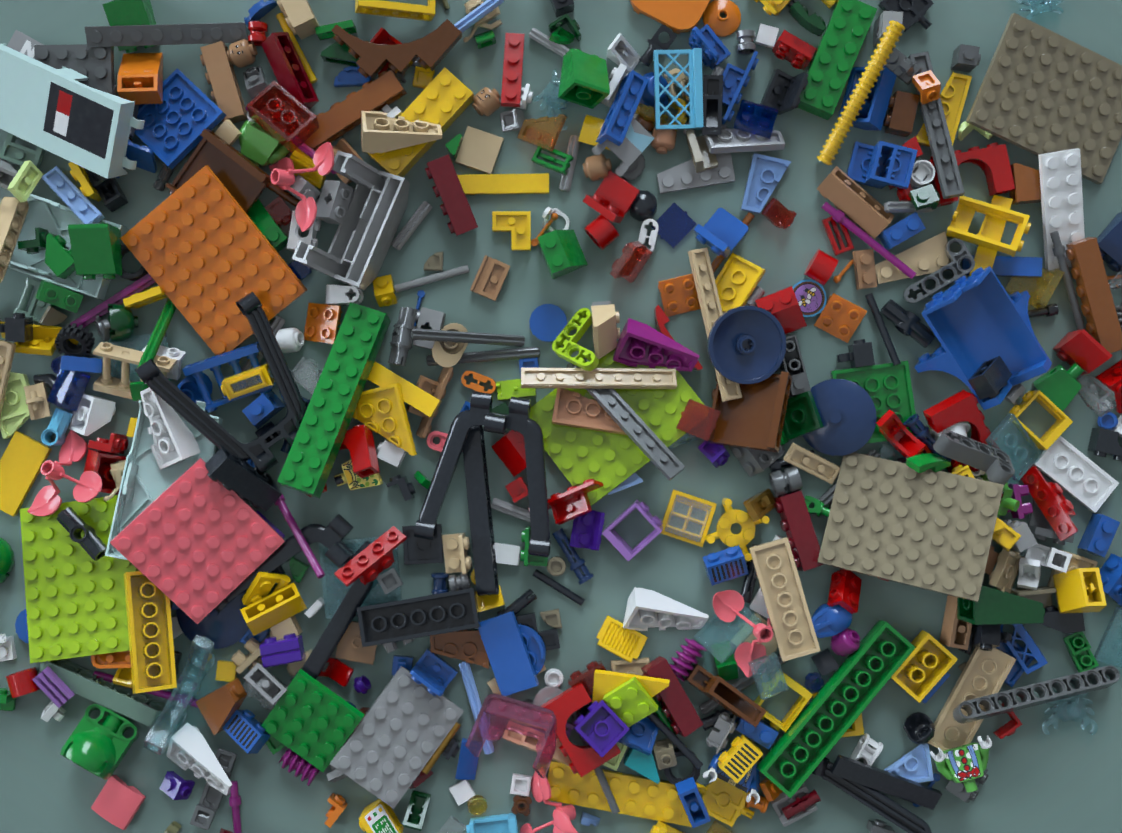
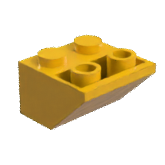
[1053,567,1107,614]

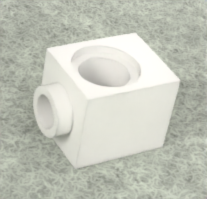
[376,440,407,467]

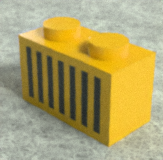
[717,734,763,784]

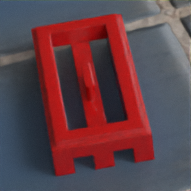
[822,216,854,256]

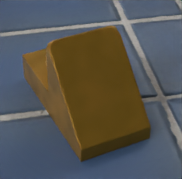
[743,488,776,522]

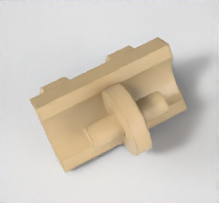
[24,382,52,421]
[231,637,264,674]

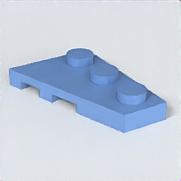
[741,153,791,214]

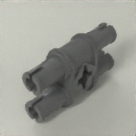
[388,307,418,366]

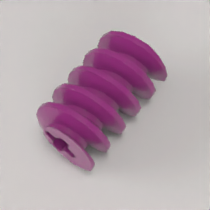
[669,638,707,682]
[278,748,320,786]

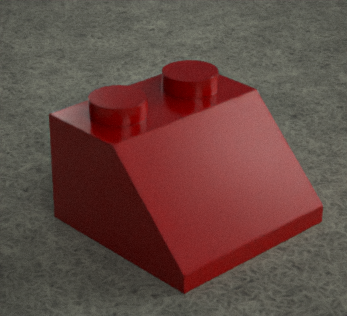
[755,286,807,335]
[1053,329,1113,375]
[491,430,526,477]
[83,449,127,494]

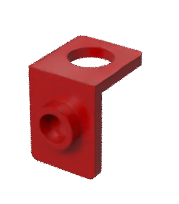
[319,658,354,687]
[993,703,1022,739]

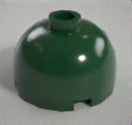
[108,304,138,342]

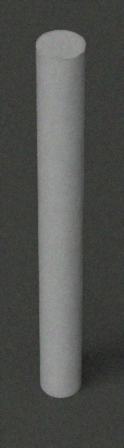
[394,265,469,293]

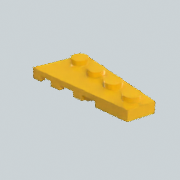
[916,72,972,147]

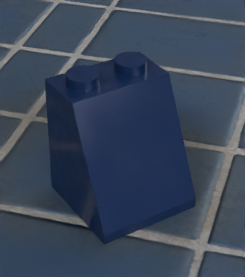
[1097,212,1122,272]

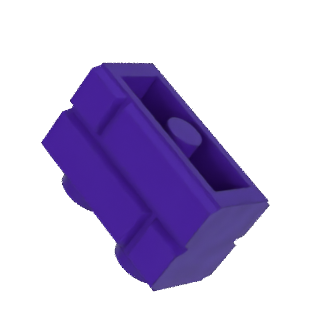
[259,633,306,668]

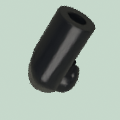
[33,374,61,393]

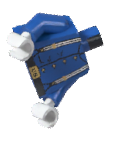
[703,746,760,805]

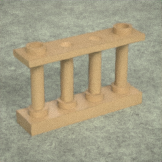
[93,342,177,401]

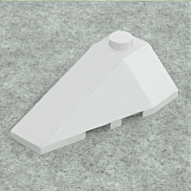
[623,587,709,631]
[166,722,232,796]

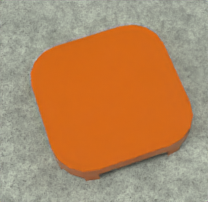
[630,0,710,34]

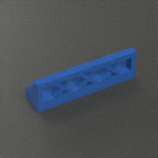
[596,70,648,146]
[1001,624,1048,675]

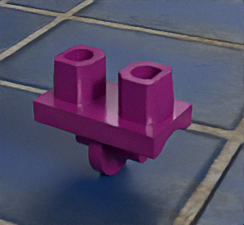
[1007,483,1033,519]

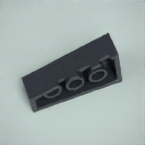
[205,448,282,511]

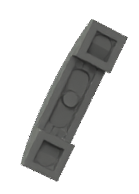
[190,748,237,830]

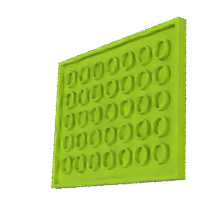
[529,340,709,506]
[20,495,139,663]

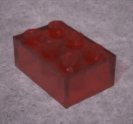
[246,80,320,153]

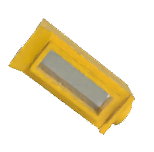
[221,363,275,400]

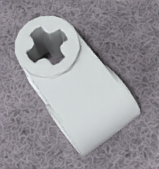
[325,285,364,306]
[849,733,883,766]

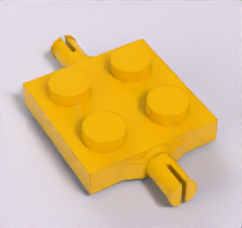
[696,778,755,827]

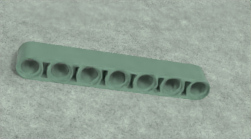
[38,659,166,728]

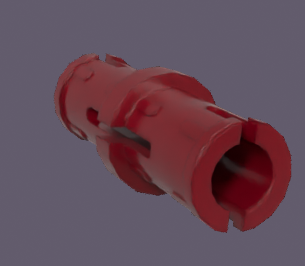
[781,789,821,820]

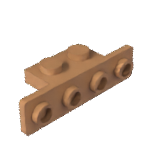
[406,367,453,439]

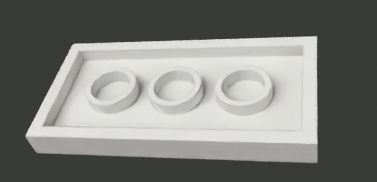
[1033,436,1119,513]

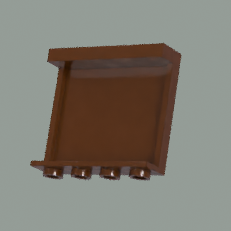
[165,128,271,214]
[705,371,792,453]

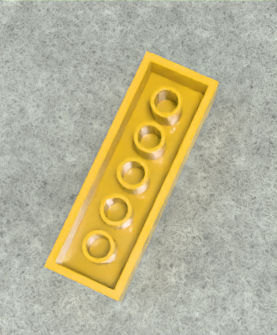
[368,67,474,177]
[124,571,177,694]

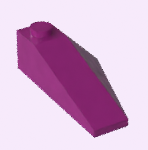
[613,318,700,372]

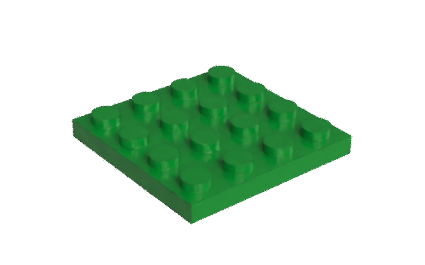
[830,361,918,444]
[261,669,365,772]

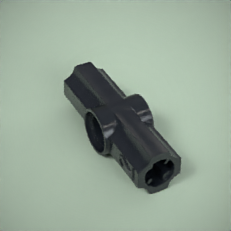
[880,299,935,348]
[57,507,107,561]

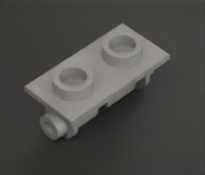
[706,712,737,754]

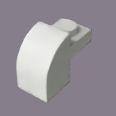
[1024,543,1072,573]

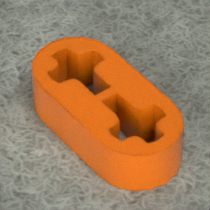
[461,370,496,394]

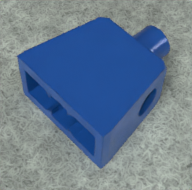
[242,392,285,429]

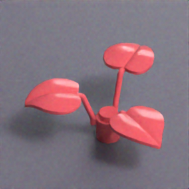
[269,142,334,232]
[27,430,102,517]
[712,590,773,678]
[519,766,578,833]

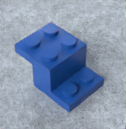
[846,141,918,189]

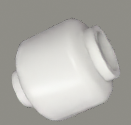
[275,327,305,353]

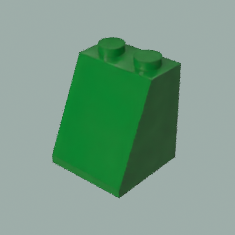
[102,0,156,53]
[558,48,610,109]
[68,224,122,280]
[538,230,588,279]

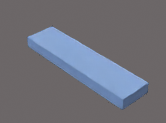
[41,166,105,224]

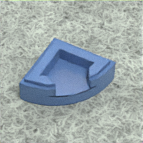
[580,811,601,827]

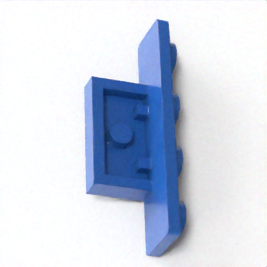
[722,51,759,125]

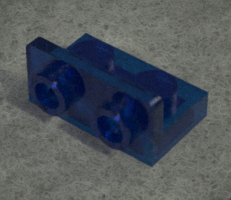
[733,100,778,139]

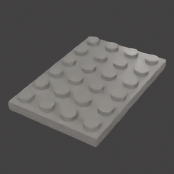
[330,666,464,809]

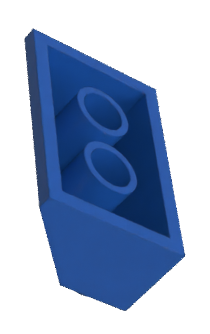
[837,66,897,131]

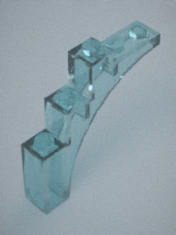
[144,635,215,756]

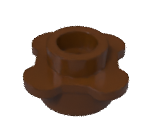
[511,795,532,816]

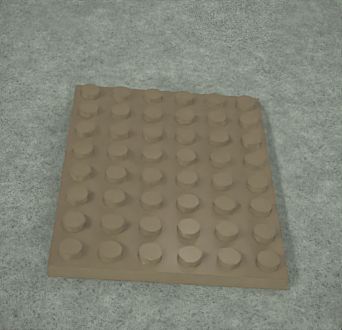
[966,13,1122,184]
[818,452,1004,602]

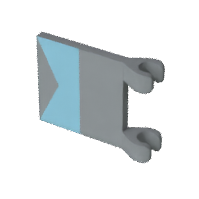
[592,118,654,177]

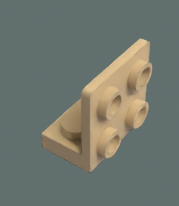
[442,532,472,575]

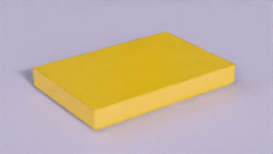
[715,253,766,314]

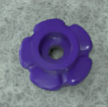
[354,675,371,694]

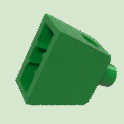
[1033,363,1084,411]

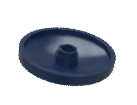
[708,306,786,384]
[803,379,877,456]
[176,589,249,649]

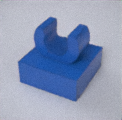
[392,655,414,675]

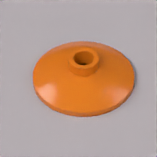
[703,0,741,37]

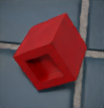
[505,476,528,503]

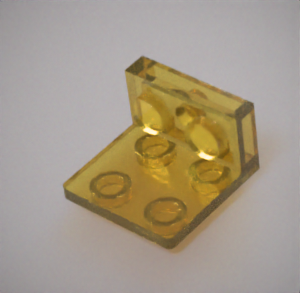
[1005,267,1064,309]

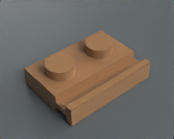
[470,255,511,302]

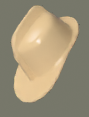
[432,323,468,367]

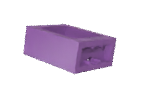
[602,499,663,561]

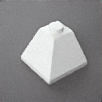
[68,393,116,436]

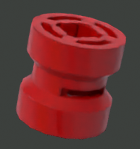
[248,21,268,46]

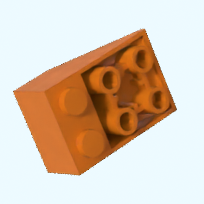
[117,53,163,105]

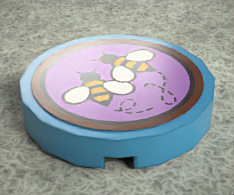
[792,279,827,318]

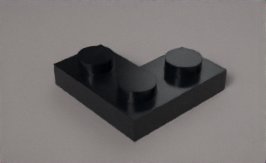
[516,612,560,651]

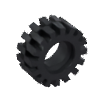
[55,323,95,357]

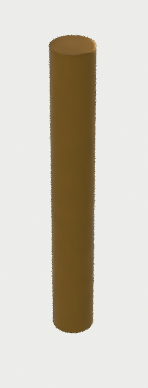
[421,722,461,774]

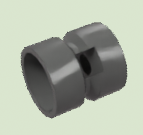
[769,466,803,497]

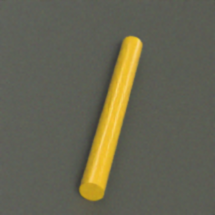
[276,13,317,84]

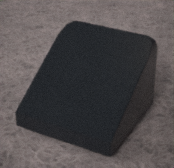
[811,648,839,676]

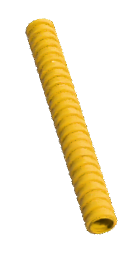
[816,20,906,166]

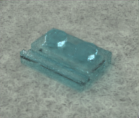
[748,652,789,700]

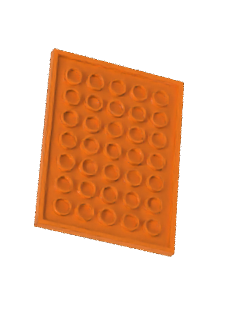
[120,165,307,355]

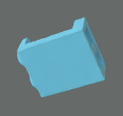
[466,813,518,833]

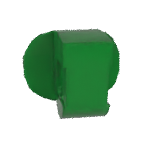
[805,495,830,517]

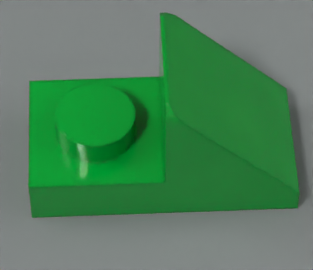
[711,640,739,681]

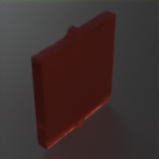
[676,399,721,441]

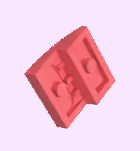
[91,775,146,830]

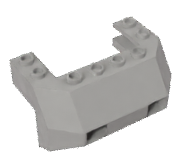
[292,151,410,290]

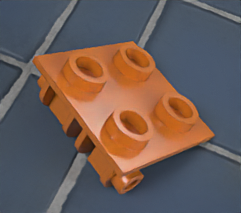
[658,273,701,317]
[814,293,867,343]
[304,303,343,345]

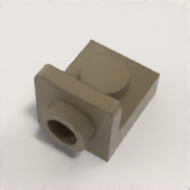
[653,738,677,770]

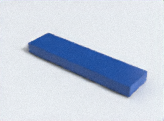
[962,255,1043,277]

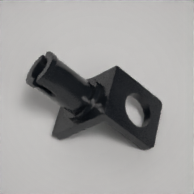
[639,24,677,67]

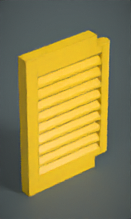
[596,615,648,663]

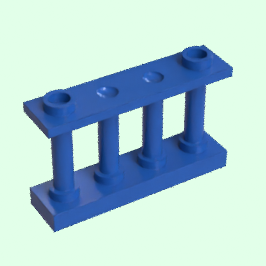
[182,342,275,413]

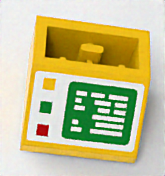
[359,799,404,833]

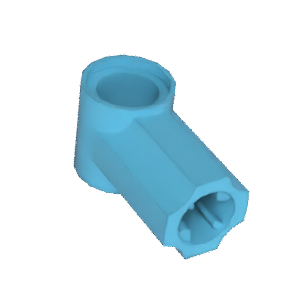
[41,408,73,447]

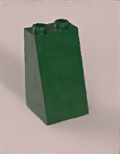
[957,585,1045,625]

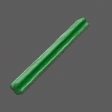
[137,298,176,376]

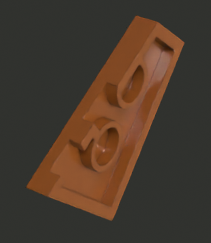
[430,630,490,669]

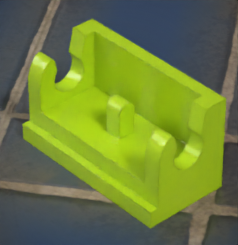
[496,379,537,401]

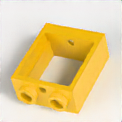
[1006,390,1073,450]
[754,668,813,732]

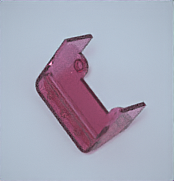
[465,693,557,778]

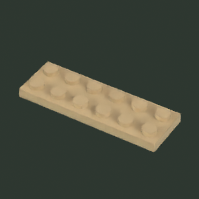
[749,537,821,662]
[928,646,1016,751]

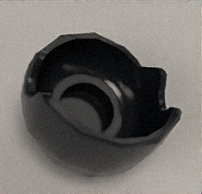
[629,190,657,221]
[903,712,935,745]

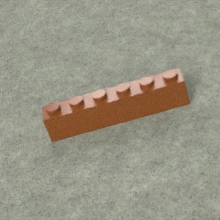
[295,70,407,151]
[1066,237,1122,353]

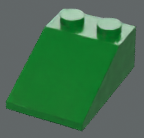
[247,199,288,252]

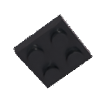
[402,524,444,565]

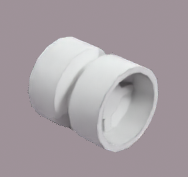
[910,160,935,190]

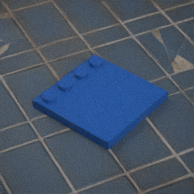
[134,68,227,170]

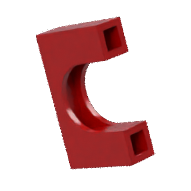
[928,142,1015,207]
[923,390,997,477]
[304,424,380,497]
[540,682,621,777]

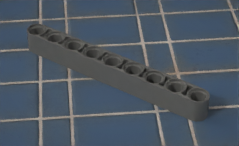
[953,666,1120,724]

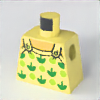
[334,459,383,490]

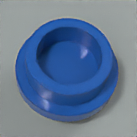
[1097,412,1118,430]

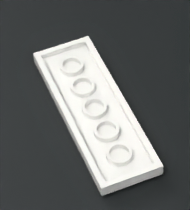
[1038,148,1085,270]

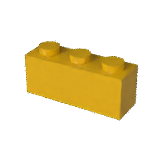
[240,582,307,636]

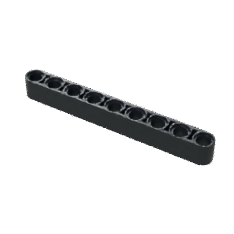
[463,425,499,596]

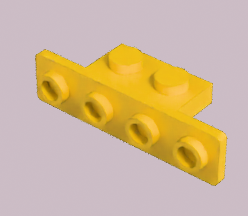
[0,321,79,356]

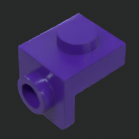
[159,771,195,800]

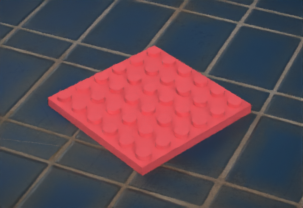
[110,458,285,624]

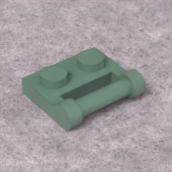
[0,133,47,169]
[13,277,54,322]

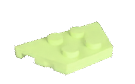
[0,372,30,439]

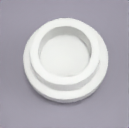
[544,668,564,687]

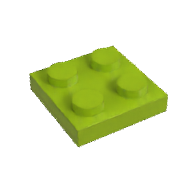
[603,677,658,727]

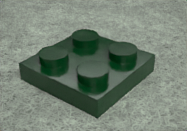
[783,391,824,441]

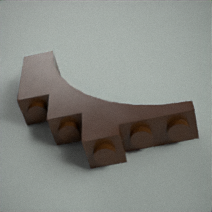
[332,19,463,80]

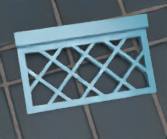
[653,48,703,130]

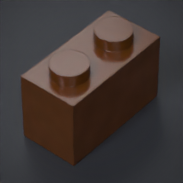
[883,90,920,137]

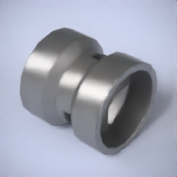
[736,30,756,54]
[448,573,471,591]

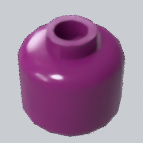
[831,628,860,657]

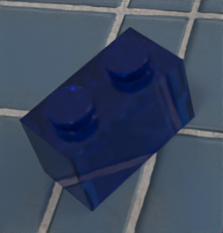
[47,369,91,412]

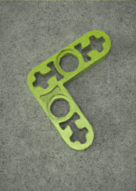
[552,308,599,371]

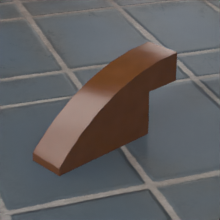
[685,664,766,727]

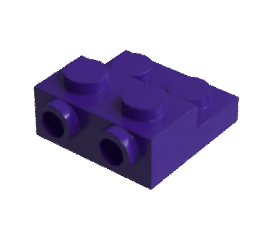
[573,700,630,758]

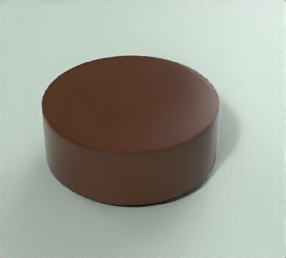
[636,115,655,131]

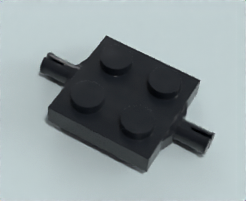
[878,0,934,32]

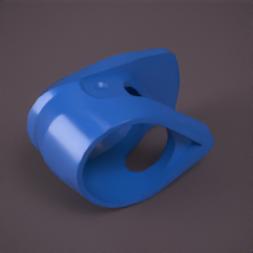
[811,603,852,638]

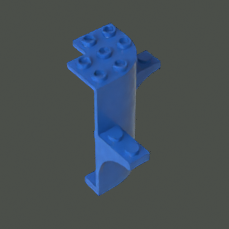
[914,266,1052,410]

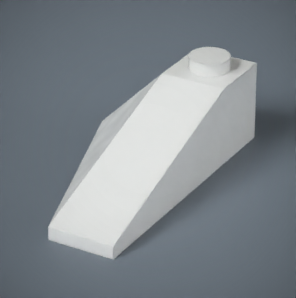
[140,388,201,470]

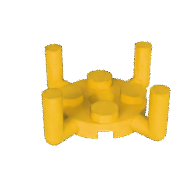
[705,498,770,561]

